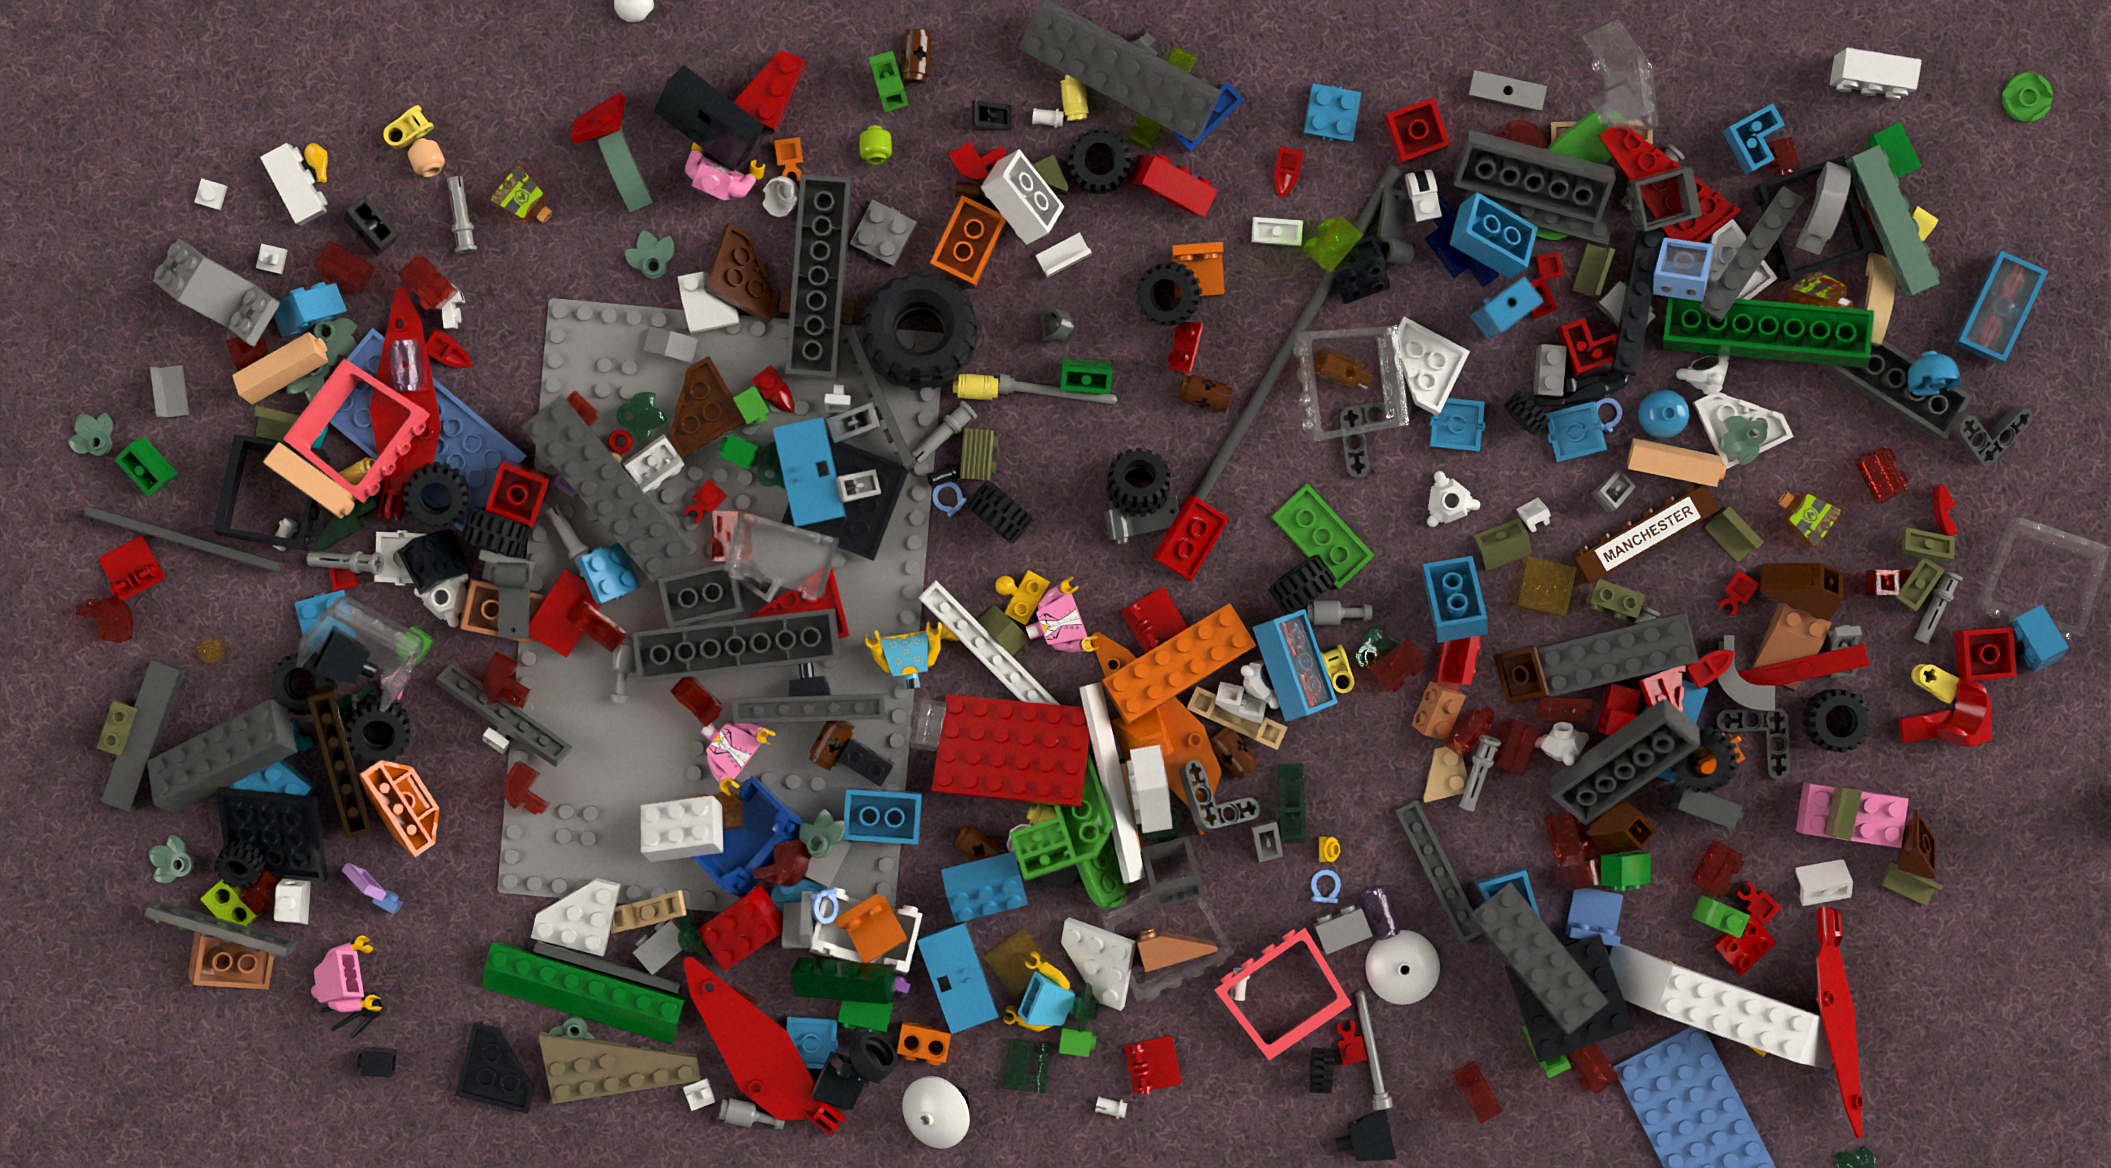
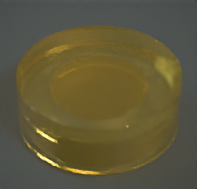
[198,638,225,663]

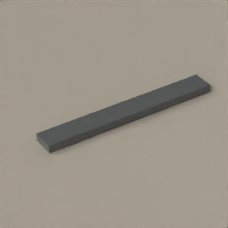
[84,506,285,572]

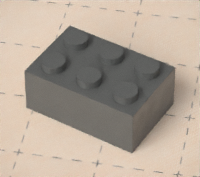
[658,562,745,628]

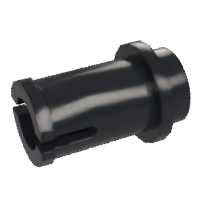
[927,463,960,488]

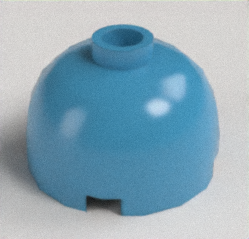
[1907,351,1961,396]
[1638,389,1689,439]

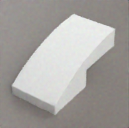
[1215,682,1267,724]

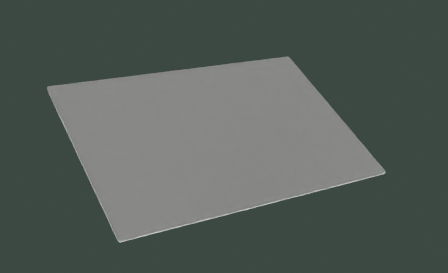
[497,298,943,912]

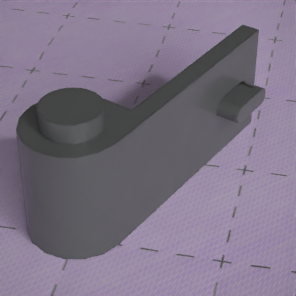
[1377,187,1414,266]
[1103,496,1180,545]
[491,562,531,638]

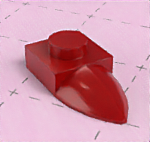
[1274,145,1305,198]
[425,328,472,368]
[751,365,794,413]
[1685,650,1735,690]

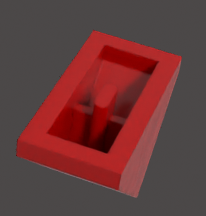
[1528,274,1558,319]

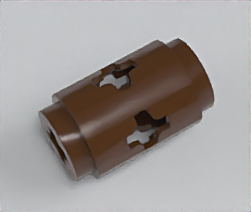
[900,29,932,84]
[1177,374,1232,413]
[809,720,854,771]
[1210,726,1259,780]
[952,824,1007,861]

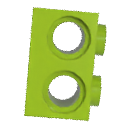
[200,878,262,926]

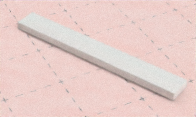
[918,580,1060,705]
[1079,682,1145,883]

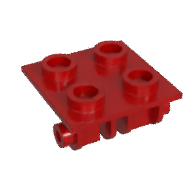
[1168,322,1204,374]
[98,535,166,602]
[1121,586,1188,654]
[1712,912,1777,976]
[1123,1035,1182,1095]

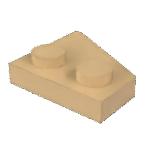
[1423,743,1468,803]

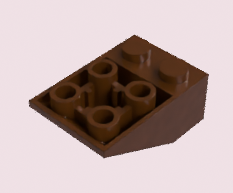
[1760,563,1843,622]

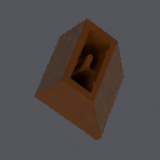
[1587,799,1657,854]

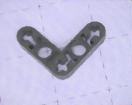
[1339,400,1411,478]
[1952,405,2033,466]
[1714,708,1790,780]
[1179,760,1260,832]

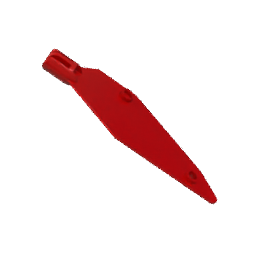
[369,288,442,522]
[1816,907,1863,1139]
[684,956,847,1138]

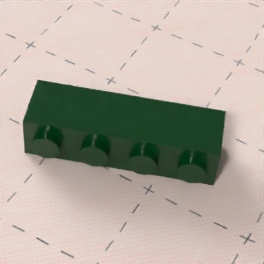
[790,957,896,1004]

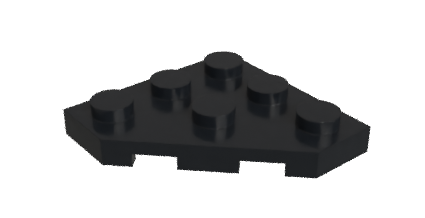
[455,1022,535,1114]

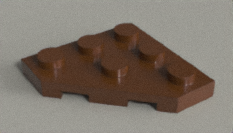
[703,223,779,323]
[669,356,746,458]

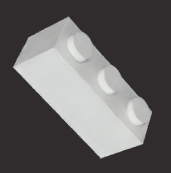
[260,143,327,226]

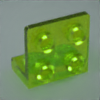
[1301,215,1363,273]

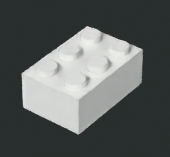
[1830,48,1921,100]
[981,149,1064,245]
[1127,745,1172,833]
[641,795,723,862]

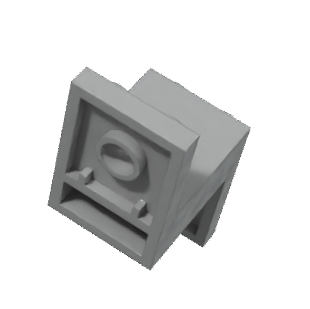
[153,238,280,346]

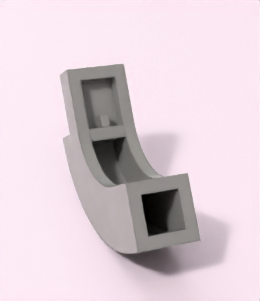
[1796,161,1851,255]
[1717,635,1775,712]

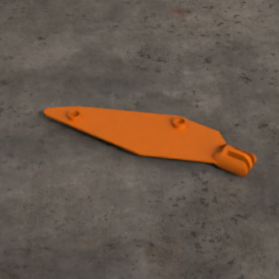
[1091,632,1222,836]

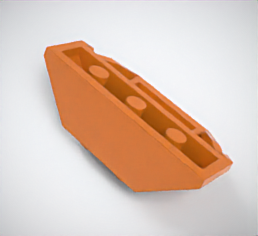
[359,760,439,857]

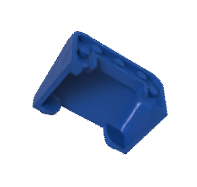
[692,776,805,897]

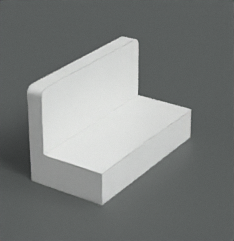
[1036,232,1092,278]
[1795,860,1853,906]

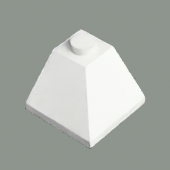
[678,272,739,334]

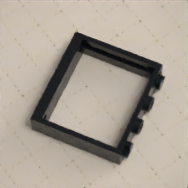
[1752,155,1876,281]
[212,434,330,551]

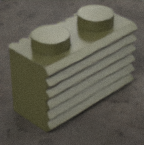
[960,428,999,481]

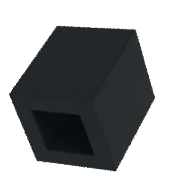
[357,1047,397,1077]

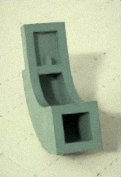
[598,125,653,212]

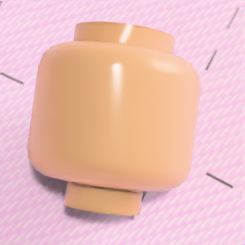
[408,138,445,177]

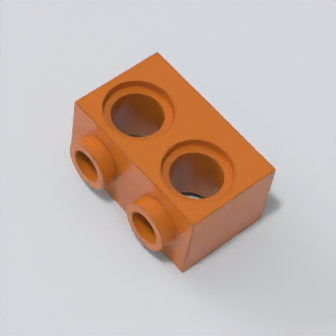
[896,1021,951,1065]

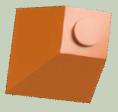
[1110,707,1174,765]

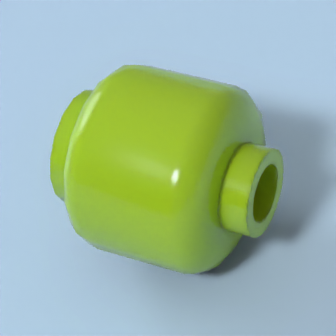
[859,125,892,165]

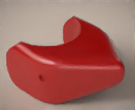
[1936,679,1992,748]

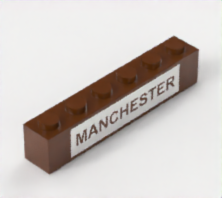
[1572,483,1720,584]

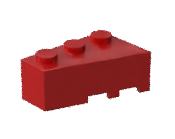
[734,50,806,132]
[1127,154,1218,217]

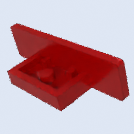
[1435,636,1480,691]

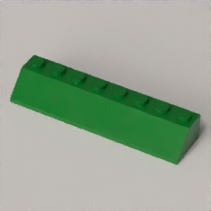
[1663,296,1875,368]
[482,940,687,1044]

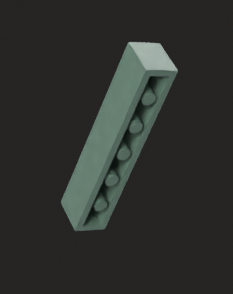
[1845,145,1940,298]

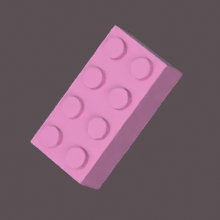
[1796,782,1909,848]

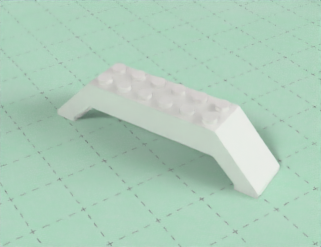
[1608,943,1833,1070]

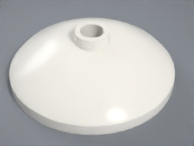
[1365,930,1440,1005]
[902,1076,970,1149]

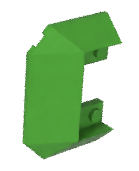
[1010,752,1114,881]

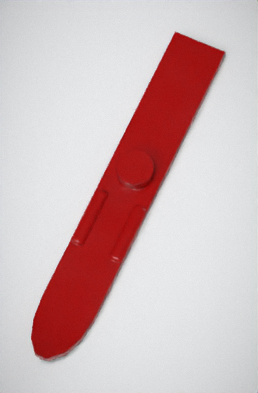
[1719,643,1870,693]

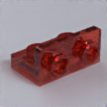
[712,511,753,562]
[1368,637,1427,692]
[1536,696,1592,723]
[1444,705,1494,758]
[1543,811,1593,866]

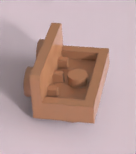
[1412,681,1466,740]

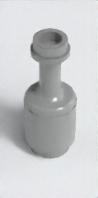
[1306,600,1372,625]
[611,636,636,703]
[718,1098,785,1130]

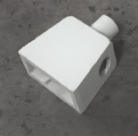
[274,878,311,924]

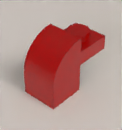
[948,141,1007,182]

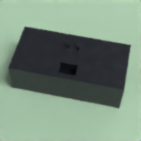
[654,65,764,172]

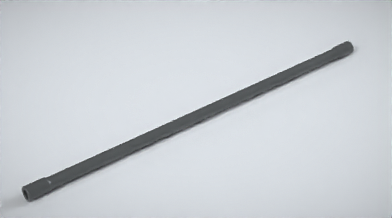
[1194,165,1402,501]

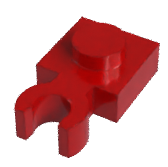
[684,479,728,524]
[1718,569,1760,616]
[1735,881,1782,925]
[1336,1019,1367,1066]

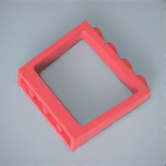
[283,359,430,503]
[1214,927,1352,1061]

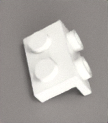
[623,434,684,493]

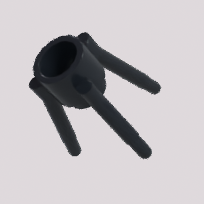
[320,991,384,1038]

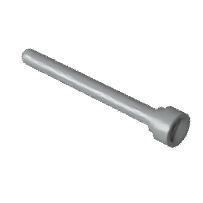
[998,374,1117,404]
[1355,990,1393,1110]

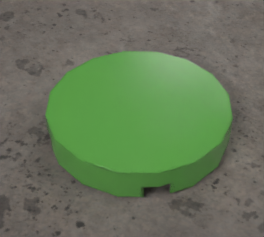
[2002,72,2053,122]

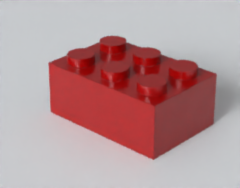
[695,885,783,972]

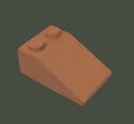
[459,577,546,644]
[1751,603,1832,690]
[1136,928,1218,972]
[188,931,274,990]

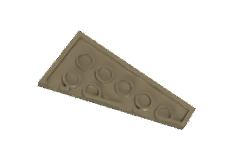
[539,1032,701,1104]

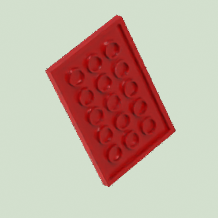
[932,694,1090,808]

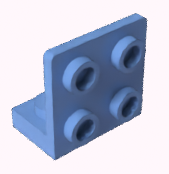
[1564,885,1623,947]

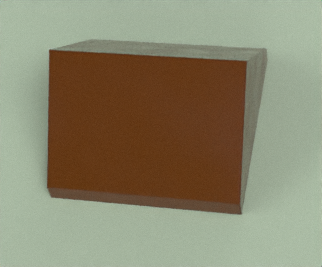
[1494,645,1550,703]
[1898,809,1936,879]

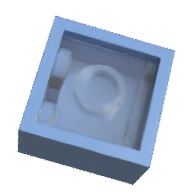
[1653,237,1714,302]

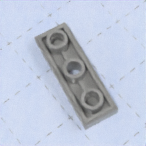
[1468,70,1547,112]

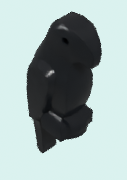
[1537,367,1628,406]

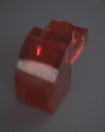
[1494,120,1548,149]
[1865,570,1911,595]
[76,596,134,643]
[483,651,531,709]
[670,676,723,728]
[503,760,550,815]
[753,840,809,888]
[1552,853,1607,892]
[1452,1061,1502,1124]

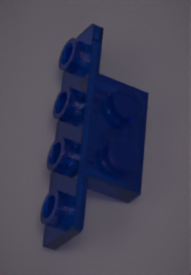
[1424,196,1499,287]

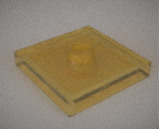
[1516,557,1577,616]
[984,927,1053,997]

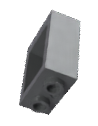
[1626,165,1702,232]
[1668,782,1744,830]
[1141,836,1205,909]

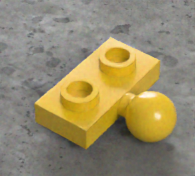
[995,570,1050,625]

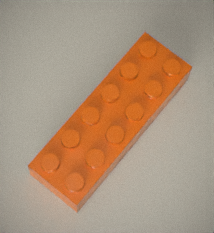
[1101,603,1256,726]

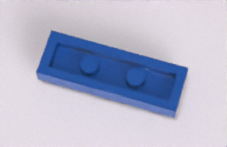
[1173,82,1244,152]

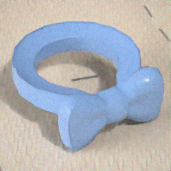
[1596,398,1622,434]
[932,482,968,518]
[1311,870,1341,903]
[810,888,839,923]

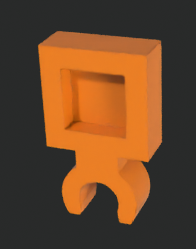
[774,137,803,181]

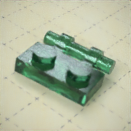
[1003,1038,1052,1093]

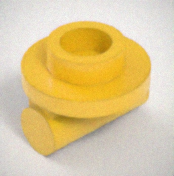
[1319,836,1340,862]

